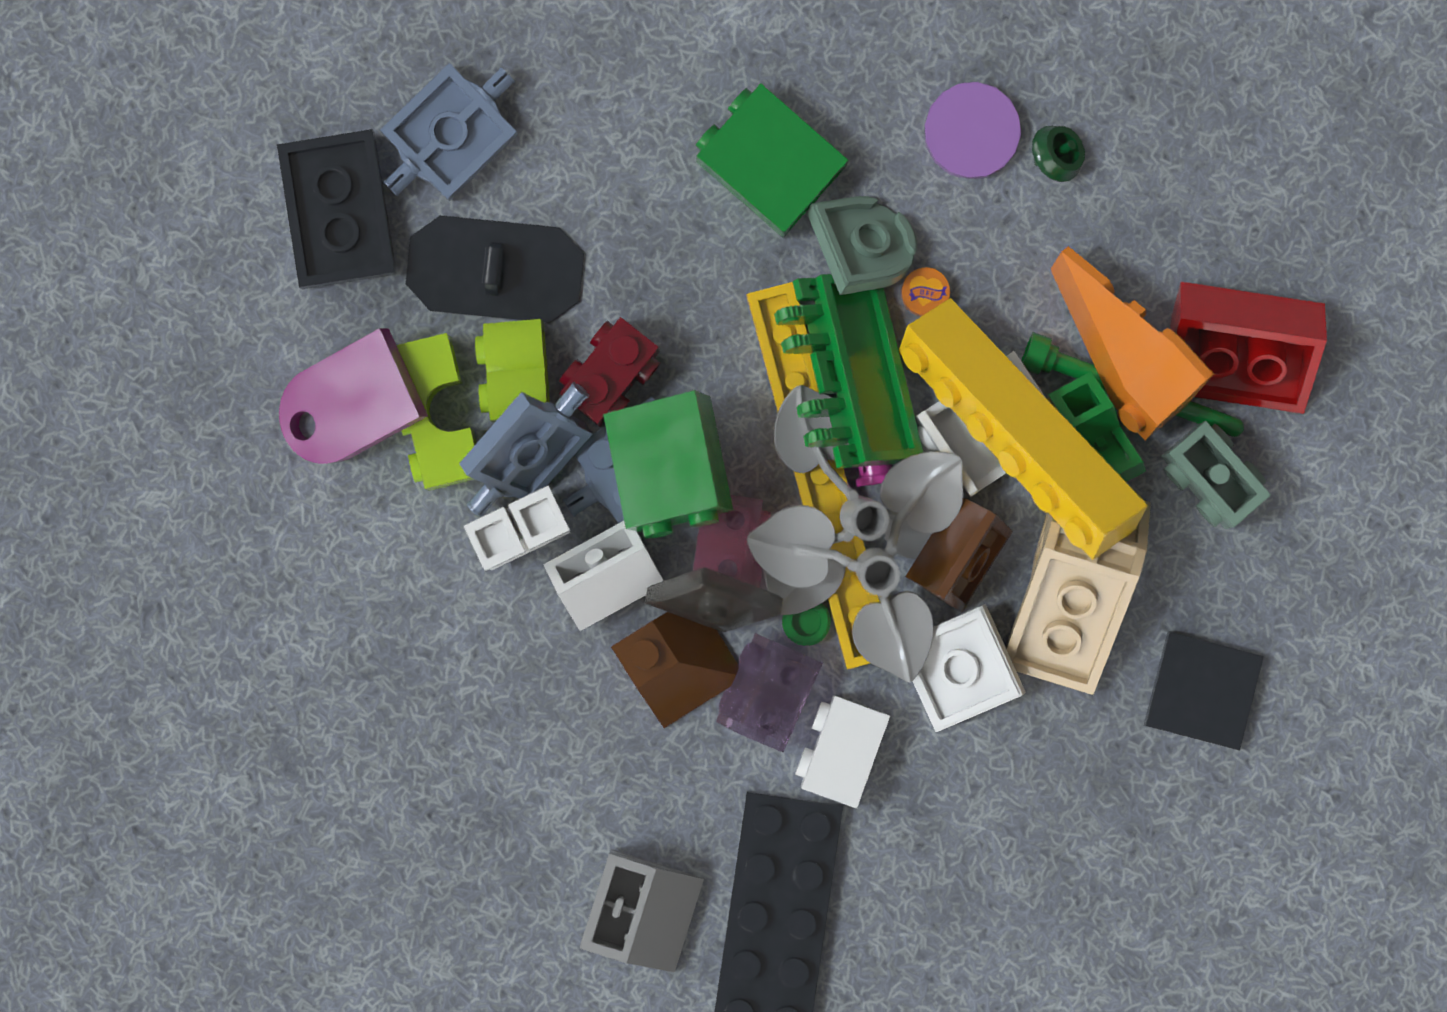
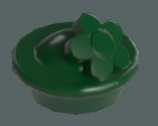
[1032,126,1085,182]

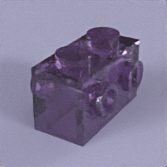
[716,633,823,753]

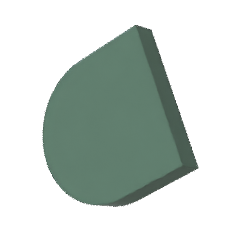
[806,196,917,295]

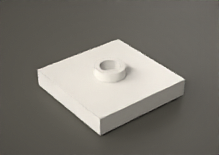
[913,604,1026,732]

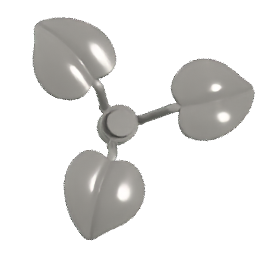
[764,385,932,615]
[747,451,963,683]

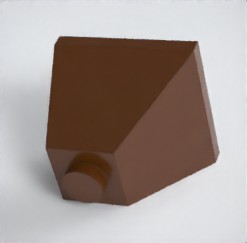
[611,595,746,728]

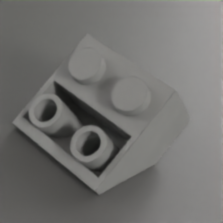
[579,849,704,973]

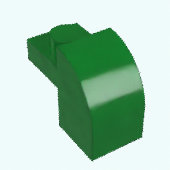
[1048,372,1146,482]

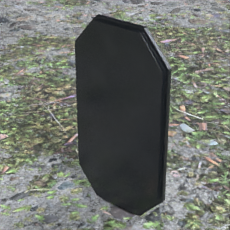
[405,215,584,323]

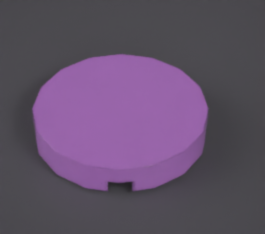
[924,82,1021,179]

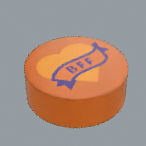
[901,267,950,317]

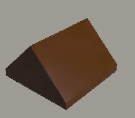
[905,498,1013,613]

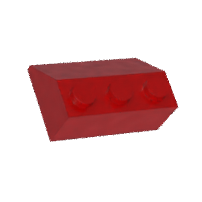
[1170,282,1327,414]

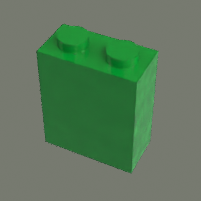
[696,83,848,238]
[603,390,733,539]

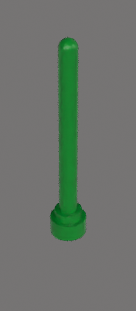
[1021,332,1244,437]

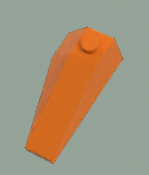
[1051,246,1213,441]

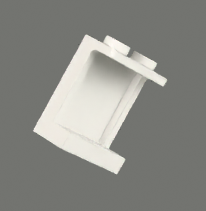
[915,351,1046,499]

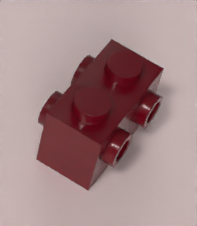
[559,317,661,427]

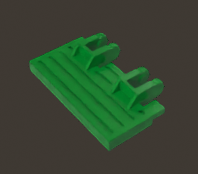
[774,274,923,468]

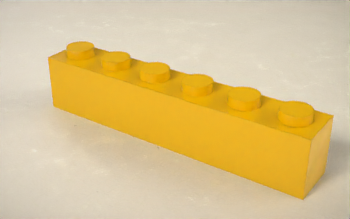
[899,298,1148,560]

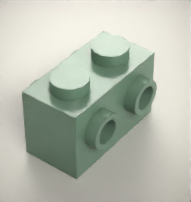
[1161,421,1271,529]

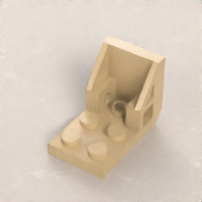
[1006,500,1151,695]

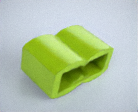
[475,319,550,423]

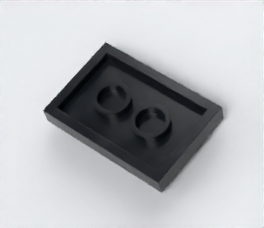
[277,129,397,289]

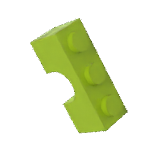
[397,333,477,491]

